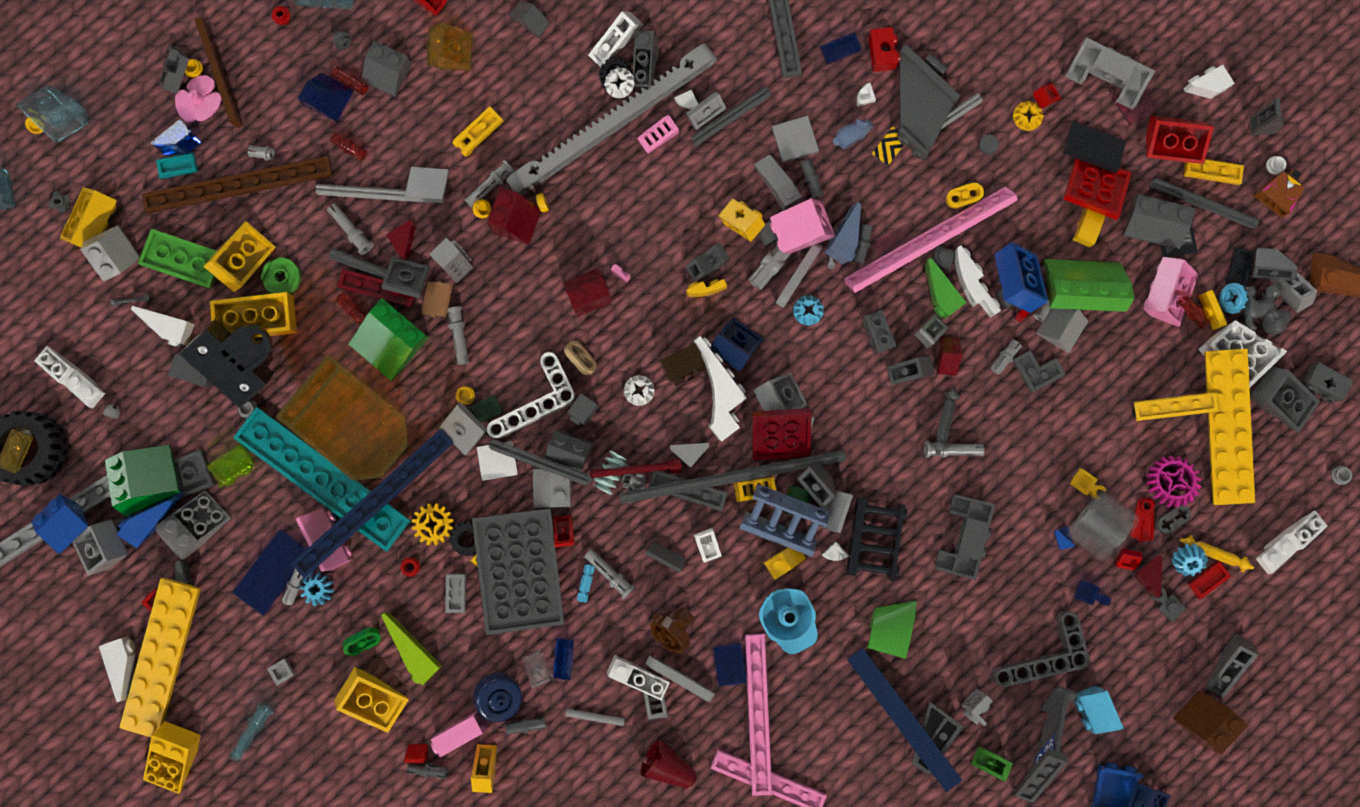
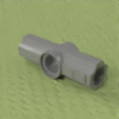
[748,245,791,291]

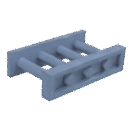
[739,484,831,557]

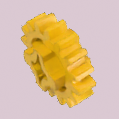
[412,504,455,545]

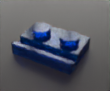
[713,643,747,687]

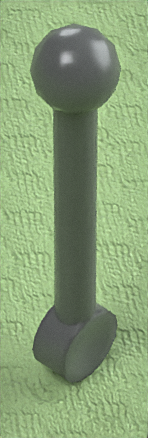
[110,294,151,306]

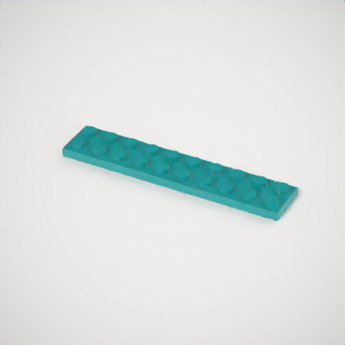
[233,407,411,552]

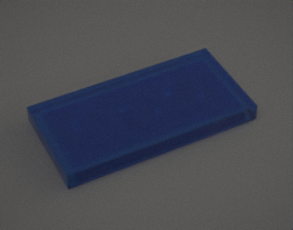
[232,529,307,616]

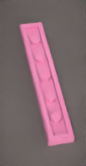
[710,749,827,807]

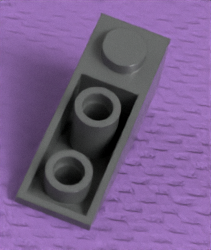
[633,31,659,87]

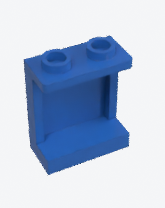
[1092,762,1144,807]

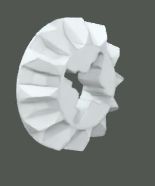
[604,67,634,98]
[624,375,654,406]

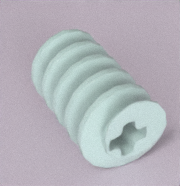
[592,450,628,495]

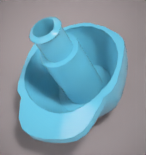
[759,588,818,654]

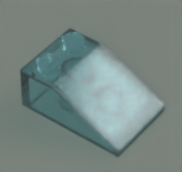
[15,85,88,143]

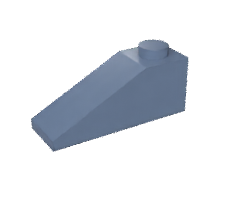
[824,202,861,264]

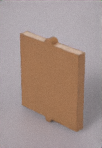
[421,281,453,318]

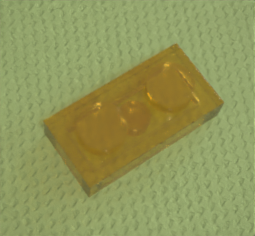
[0,429,33,473]

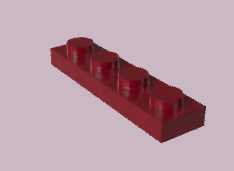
[337,269,415,308]

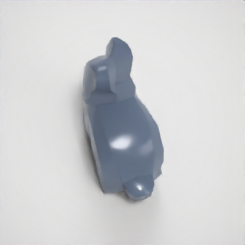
[833,119,873,149]

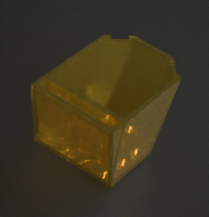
[276,355,408,481]

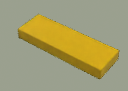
[1183,159,1244,185]

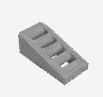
[644,693,669,721]

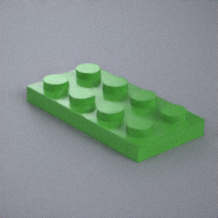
[138,229,216,289]

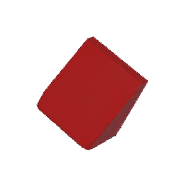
[1033,83,1062,109]
[404,744,428,763]

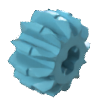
[1172,543,1208,577]
[300,572,334,606]

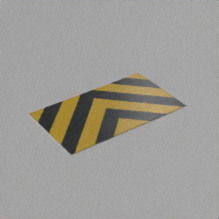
[872,126,904,166]

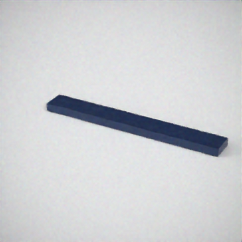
[847,648,962,792]

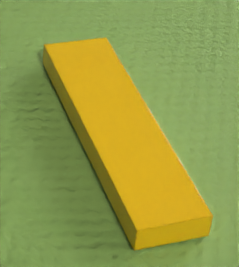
[1134,391,1219,421]

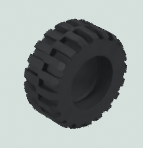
[0,411,69,485]

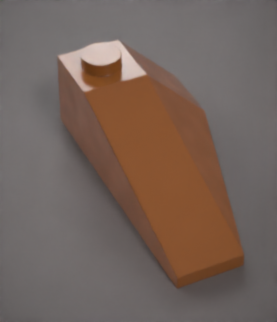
[1310,253,1360,298]

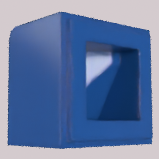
[1053,527,1075,550]

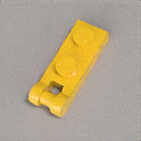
[452,106,504,157]

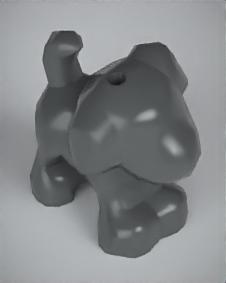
[1237,285,1292,335]

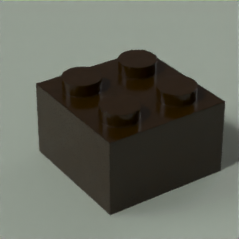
[660,344,705,386]

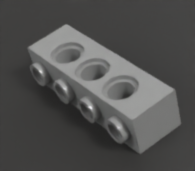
[429,238,473,283]

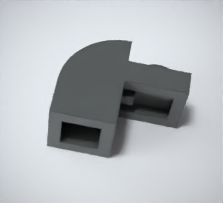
[685,242,730,282]

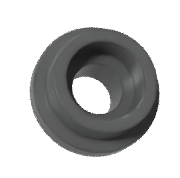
[333,31,351,50]

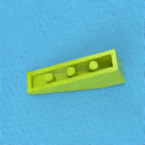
[381,611,442,685]

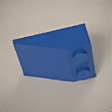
[117,491,183,548]

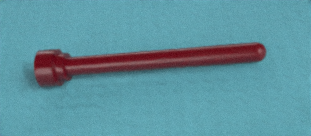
[590,457,682,478]

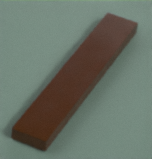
[195,17,243,128]

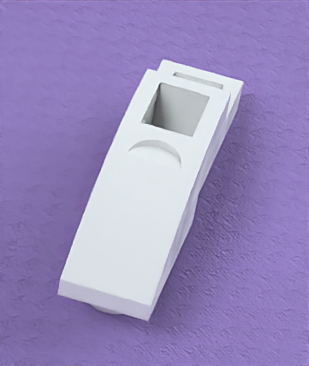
[954,245,1001,318]
[34,346,105,408]
[1256,511,1327,574]

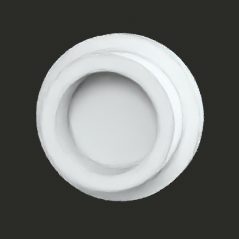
[1266,156,1286,175]

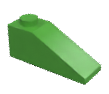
[924,258,966,319]

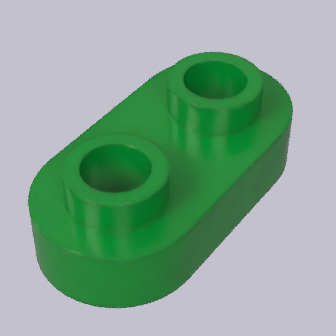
[342,627,381,656]

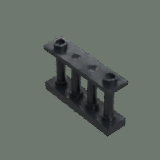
[846,497,907,582]

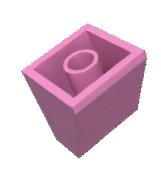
[770,198,836,254]

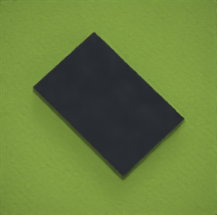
[1063,121,1126,173]

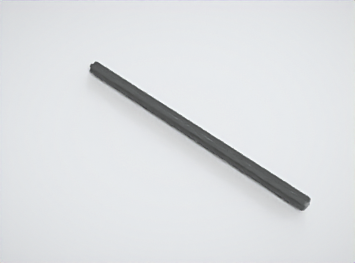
[619,450,846,504]

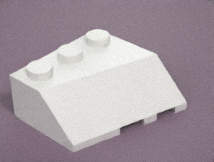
[1198,320,1287,388]

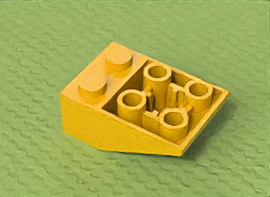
[143,721,201,794]

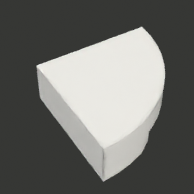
[856,83,876,107]
[674,90,698,110]
[821,541,849,561]

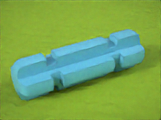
[577,564,595,603]

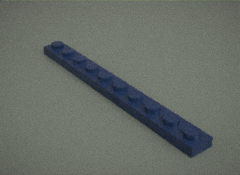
[291,429,453,579]

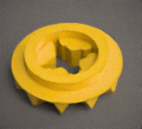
[1013,101,1044,131]

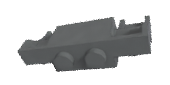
[934,494,995,580]

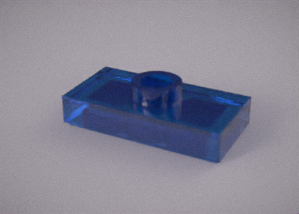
[820,32,862,65]
[553,638,574,680]

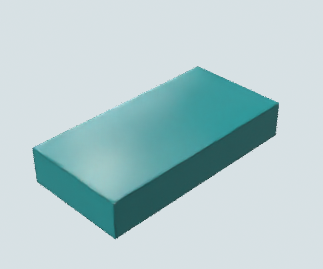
[156,152,199,179]

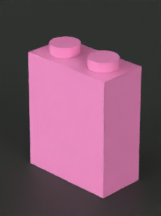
[431,711,488,757]

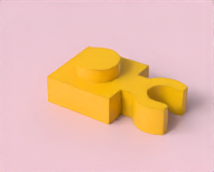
[1069,468,1106,499]

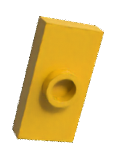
[1198,290,1227,330]

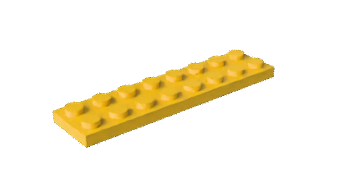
[1204,348,1255,505]
[119,577,201,737]

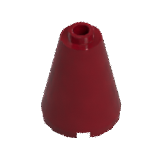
[640,740,697,789]

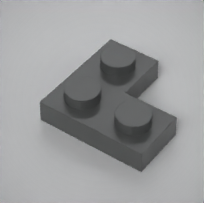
[1013,350,1066,393]

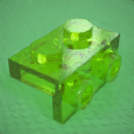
[207,444,255,488]

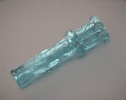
[229,702,274,761]

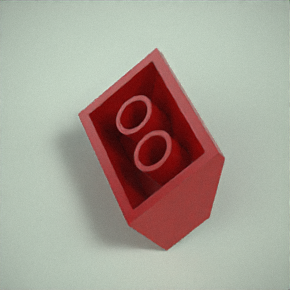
[1146,116,1214,164]

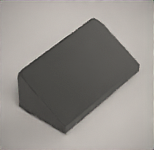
[646,541,686,572]

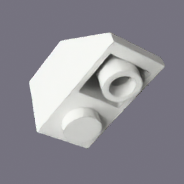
[1184,65,1235,99]

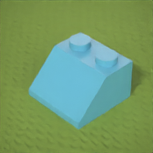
[1073,685,1123,734]

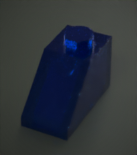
[151,119,201,155]

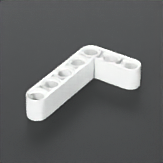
[487,352,576,439]

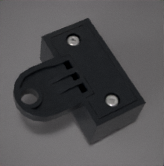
[179,319,274,408]

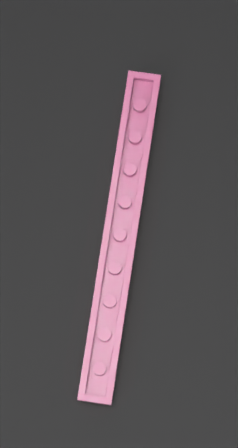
[844,186,1017,293]

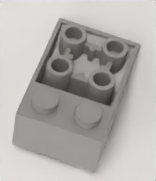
[156,490,231,561]

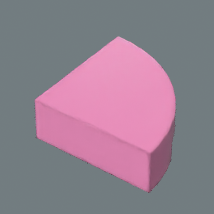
[611,264,631,283]

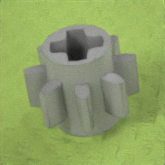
[622,473,646,491]

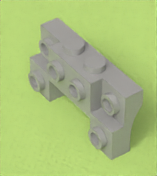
[1065,37,1155,110]

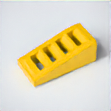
[734,476,776,502]

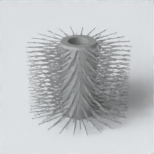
[1067,490,1139,562]

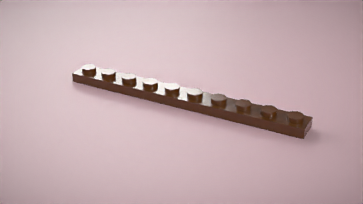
[142,156,333,214]

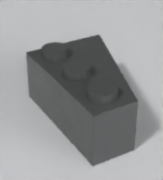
[911,701,963,776]

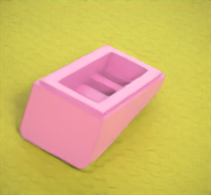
[637,115,679,154]

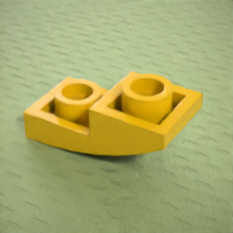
[686,279,727,297]

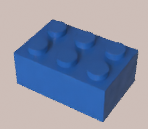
[995,242,1049,313]

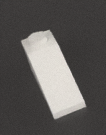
[589,11,643,67]
[131,306,194,347]
[99,636,136,702]

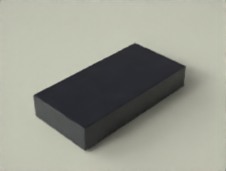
[1225,247,1255,288]

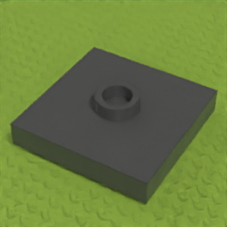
[382,256,430,298]

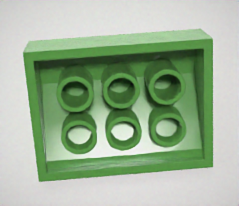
[1044,259,1134,312]

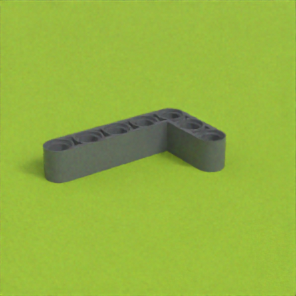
[991,611,1089,687]

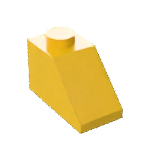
[763,547,806,580]
[471,744,497,793]

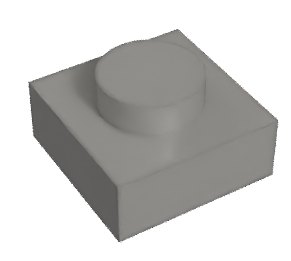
[267,658,296,686]

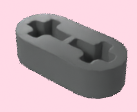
[1154,505,1191,533]

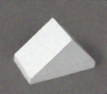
[694,528,721,563]

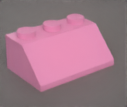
[1144,257,1199,327]
[296,508,353,572]

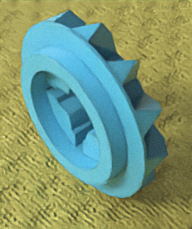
[1219,283,1248,314]
[793,295,824,326]

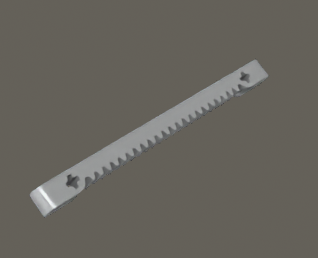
[506,43,717,195]

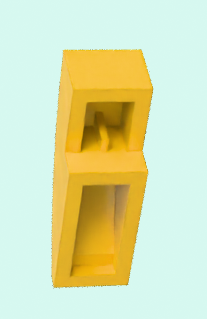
[1073,208,1105,248]

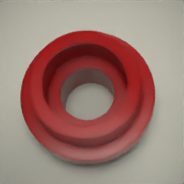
[271,6,291,25]
[400,557,420,577]

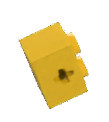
[718,199,765,242]

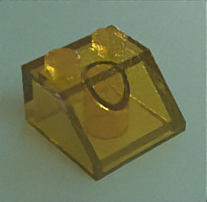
[426,23,473,71]

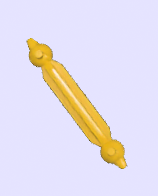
[1180,535,1254,572]

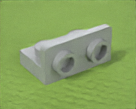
[960,689,992,726]

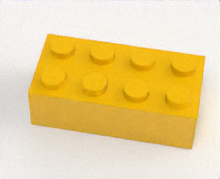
[210,292,297,338]

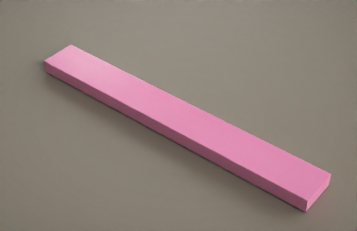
[745,634,772,796]

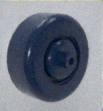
[473,672,522,722]

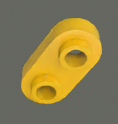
[946,183,984,209]

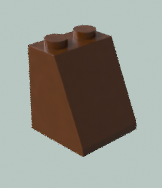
[1173,690,1248,755]

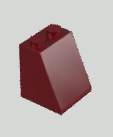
[487,187,541,245]
[563,268,612,317]

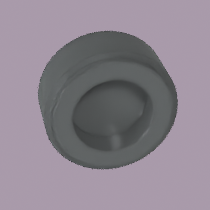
[979,135,999,155]

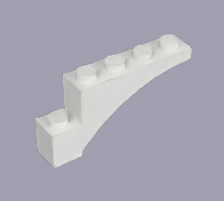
[692,336,746,442]

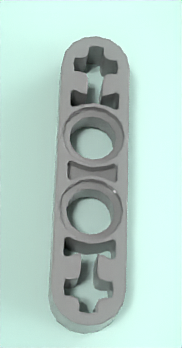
[776,244,823,308]
[645,655,715,702]

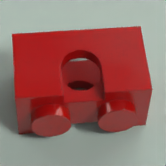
[868,27,900,72]

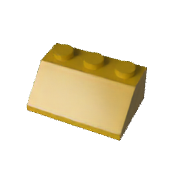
[59,187,117,247]

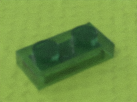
[467,395,503,423]

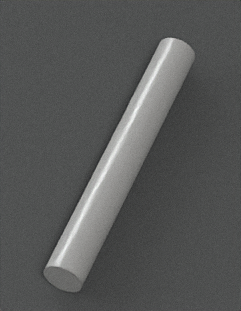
[566,708,625,726]

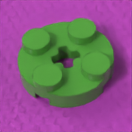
[261,258,301,295]

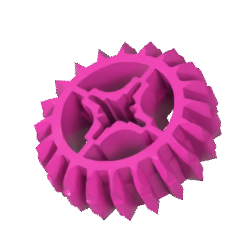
[1146,455,1202,508]

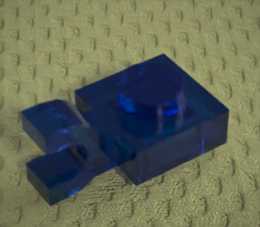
[1073,580,1111,606]

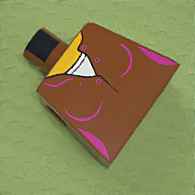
[1253,169,1304,218]

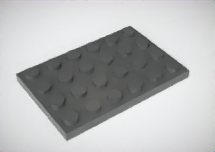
[472,508,564,635]

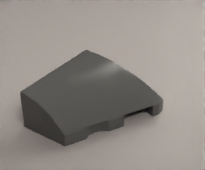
[159,44,189,94]

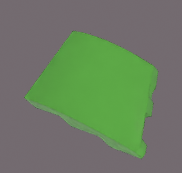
[867,601,917,659]

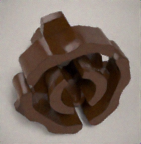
[650,608,694,654]

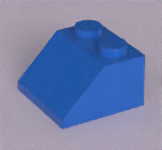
[31,494,89,554]

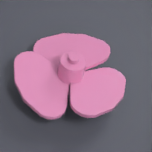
[175,75,222,123]

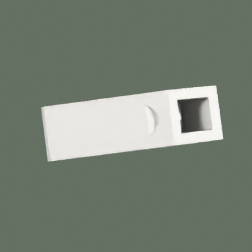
[607,655,670,701]

